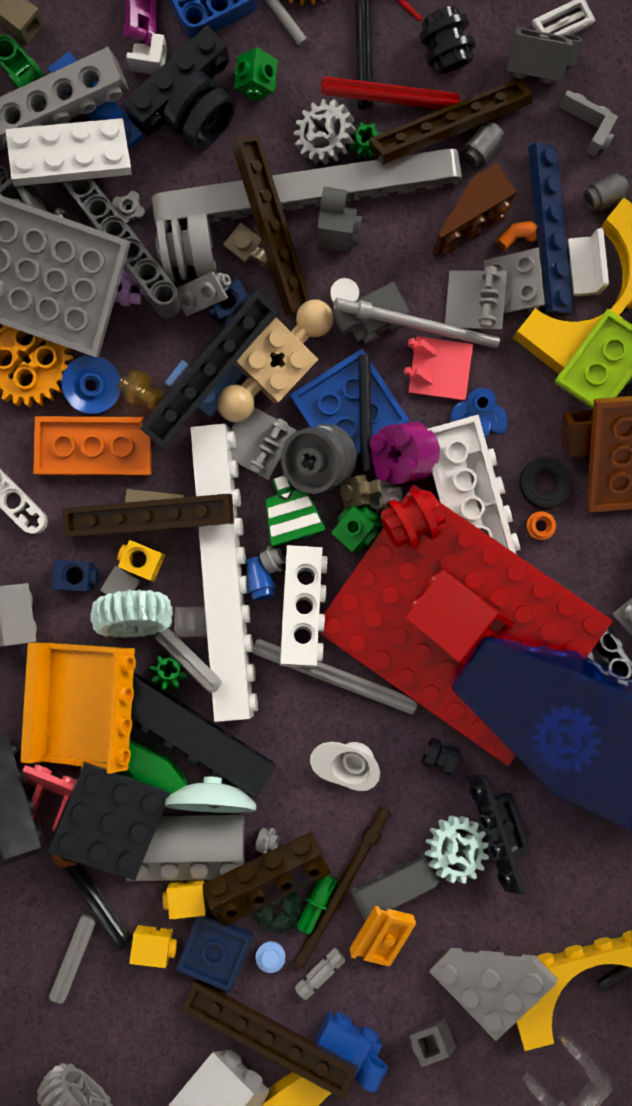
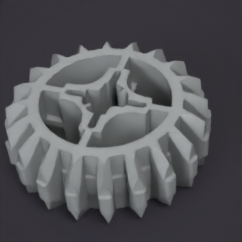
[37,1063,113,1106]

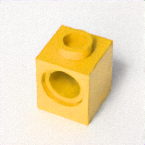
[117,540,166,581]
[163,880,208,919]
[130,925,177,968]

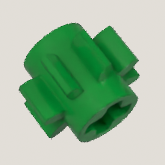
[349,122,382,161]
[150,655,186,693]

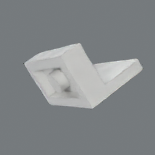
[566,228,609,297]

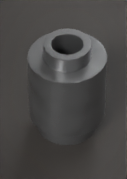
[463,122,505,167]
[583,173,629,212]

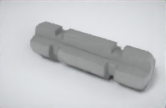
[295,948,346,1000]

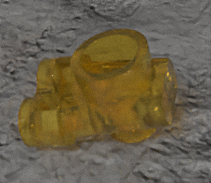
[118,369,165,409]

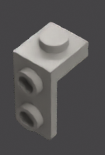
[559,90,618,157]

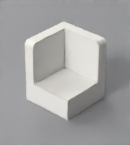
[126,34,168,74]

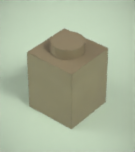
[0,0,45,45]

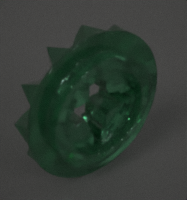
[255,891,302,933]

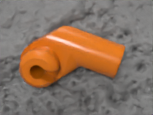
[496,221,537,251]

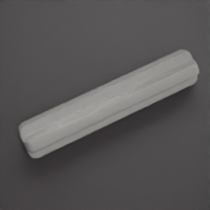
[156,629,222,693]
[49,915,96,1004]

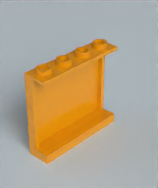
[20,643,136,774]

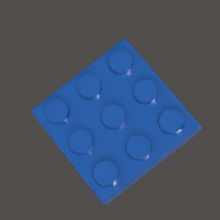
[290,349,410,455]

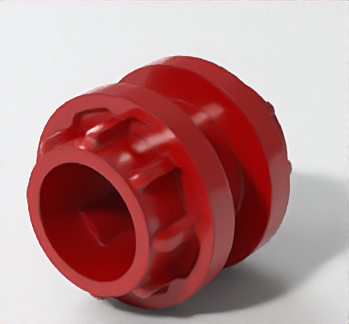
[380,489,446,550]

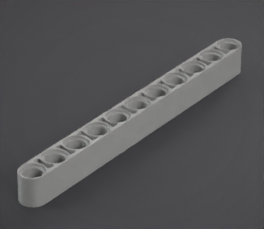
[151,149,462,228]

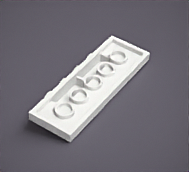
[427,415,521,554]

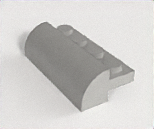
[126,815,245,881]

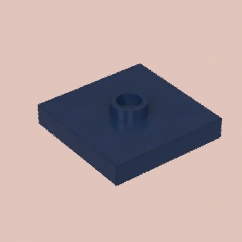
[175,914,254,993]

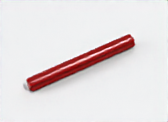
[320,76,460,110]

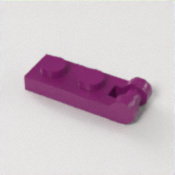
[123,0,156,47]

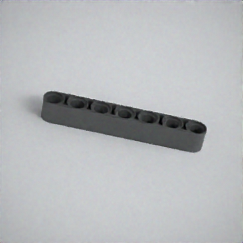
[58,179,181,318]

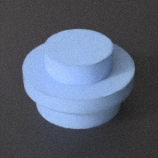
[256,941,286,973]

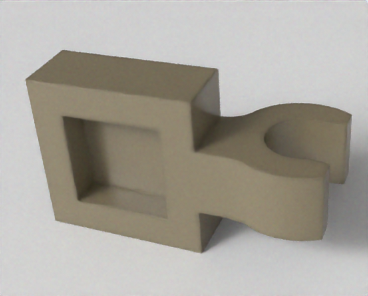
[223,223,270,271]
[340,475,382,510]

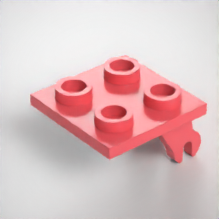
[404,336,473,401]
[23,765,75,832]

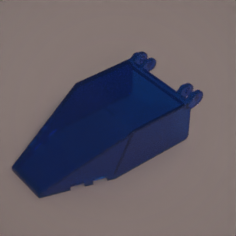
[451,637,632,832]

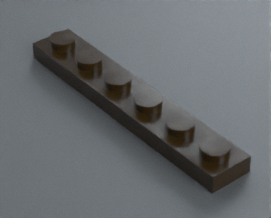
[369,78,533,165]
[230,134,310,316]
[62,493,234,537]
[182,979,358,1100]

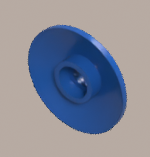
[62,355,121,414]

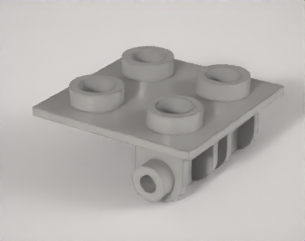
[484,248,545,314]
[445,266,507,330]
[230,407,296,480]

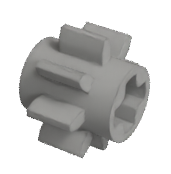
[368,479,402,514]

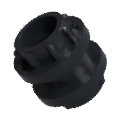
[419,6,476,74]

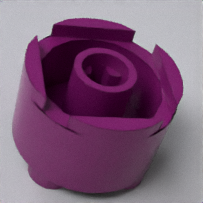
[370,422,440,484]

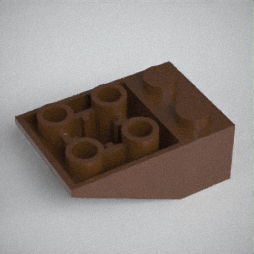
[432,162,516,257]

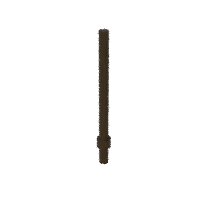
[293,806,391,969]

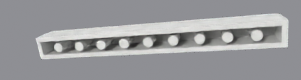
[190,424,258,722]

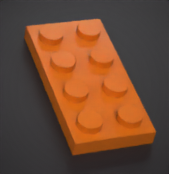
[33,416,152,476]

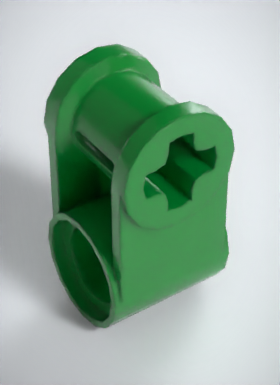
[0,35,45,89]

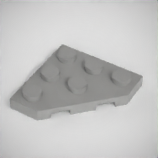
[429,948,558,1041]

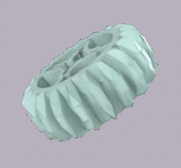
[90,589,173,638]

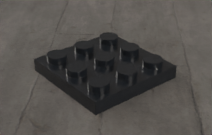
[47,761,170,881]

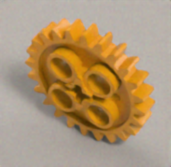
[0,324,75,408]

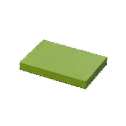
[554,308,632,409]

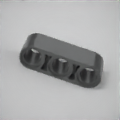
[350,853,440,920]

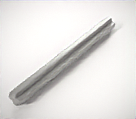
[252,639,418,714]

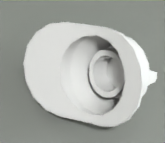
[310,742,380,791]

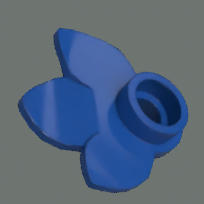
[450,387,508,438]

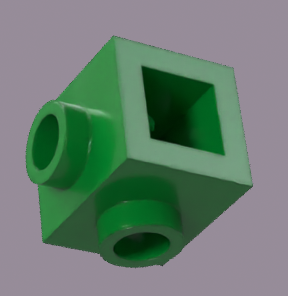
[234,47,278,101]
[331,506,383,552]

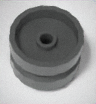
[281,423,357,494]

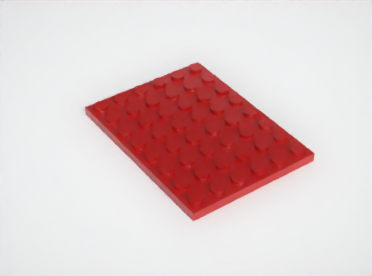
[318,484,613,766]

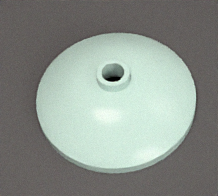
[165,777,256,814]

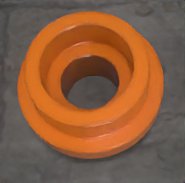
[526,511,556,540]

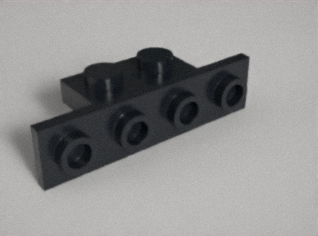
[467,775,530,895]

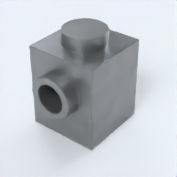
[409,1017,457,1067]

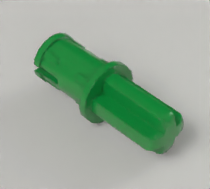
[297,875,337,934]

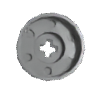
[156,213,217,282]

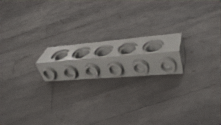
[0,47,130,151]

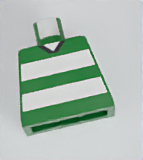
[266,476,325,547]

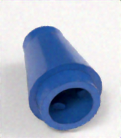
[246,556,276,601]

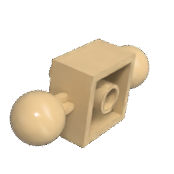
[217,299,333,422]

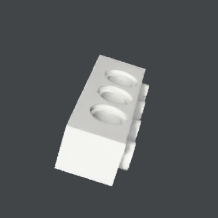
[280,545,327,668]

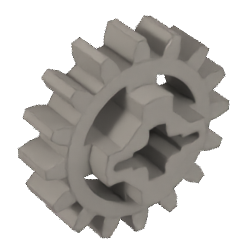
[294,99,356,165]

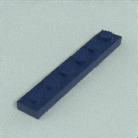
[528,142,573,316]

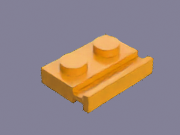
[350,905,416,967]

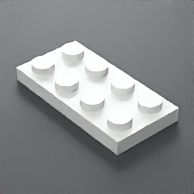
[5,118,132,187]

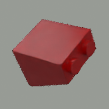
[406,569,515,670]

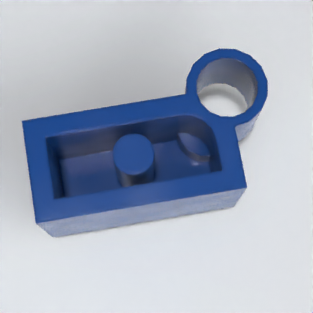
[313,1012,388,1092]

